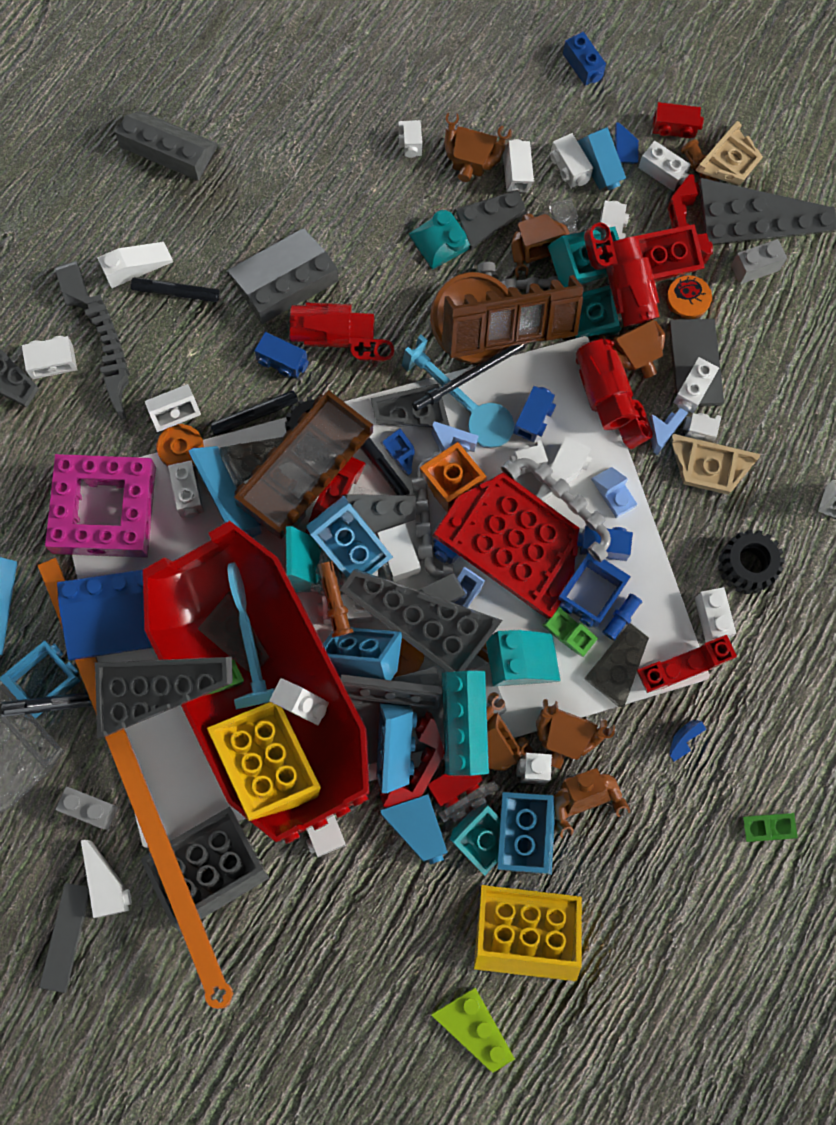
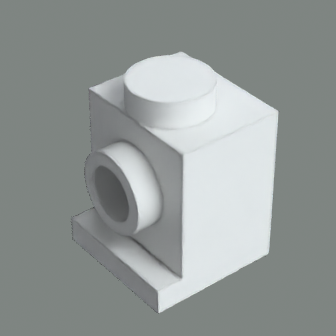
[399,120,422,158]
[683,413,721,443]
[510,440,548,476]

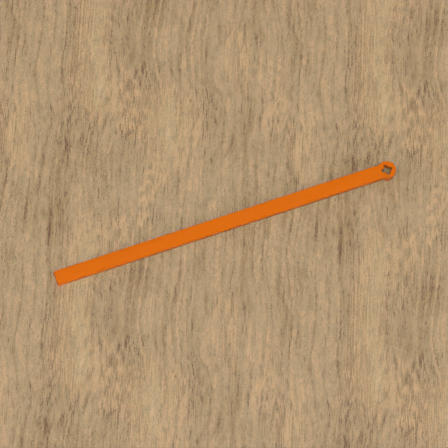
[38,558,234,1009]

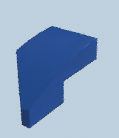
[614,122,639,164]
[381,428,415,476]
[669,719,707,762]

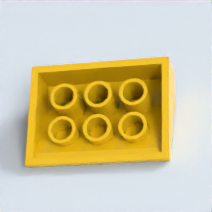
[207,702,321,821]
[474,885,582,981]

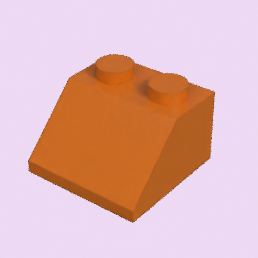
[420,442,487,512]

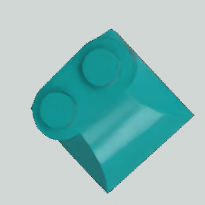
[409,210,470,270]
[575,285,623,338]
[449,803,501,876]

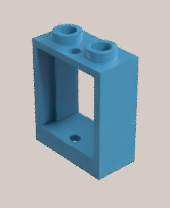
[0,640,81,720]

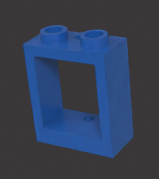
[558,553,631,628]

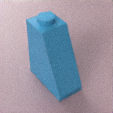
[577,127,626,191]
[381,795,448,865]

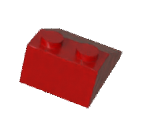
[637,224,705,282]

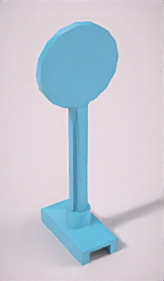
[401,335,514,448]
[228,562,275,709]

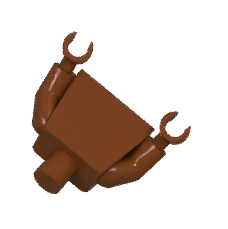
[444,113,512,182]
[511,213,570,280]
[593,319,665,379]
[486,692,532,771]
[536,699,615,769]
[554,768,630,838]

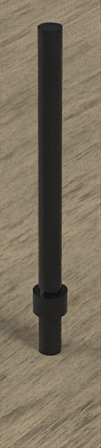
[412,345,525,411]

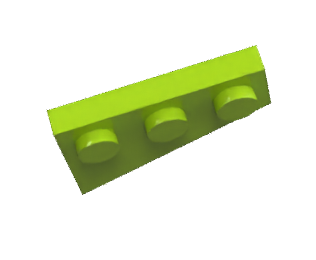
[431,988,515,1073]

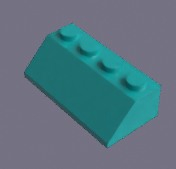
[442,671,489,776]

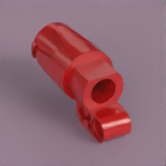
[584,222,660,327]
[290,302,395,362]
[576,339,653,449]

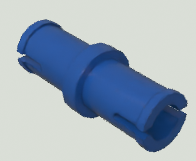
[602,593,642,641]

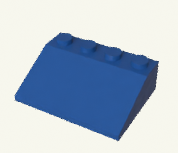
[57,569,153,661]

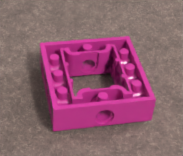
[45,454,156,558]

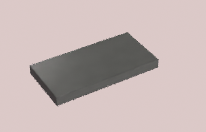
[668,319,724,407]

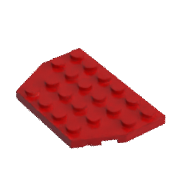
[432,472,580,619]

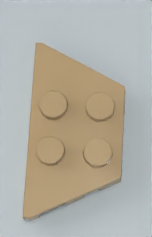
[696,121,763,186]
[670,434,760,495]

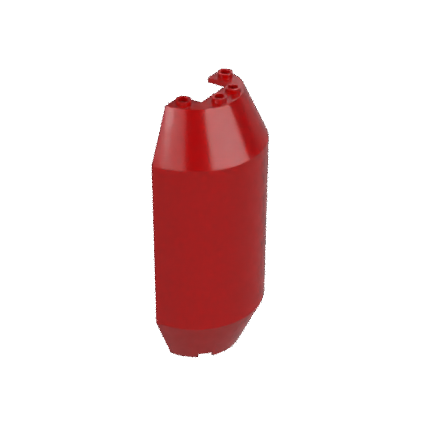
[143,521,369,844]

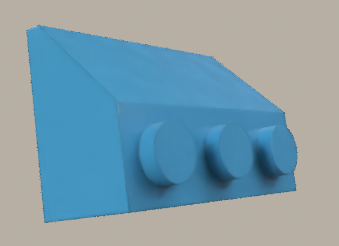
[323,627,402,681]
[376,704,417,793]
[498,792,555,875]

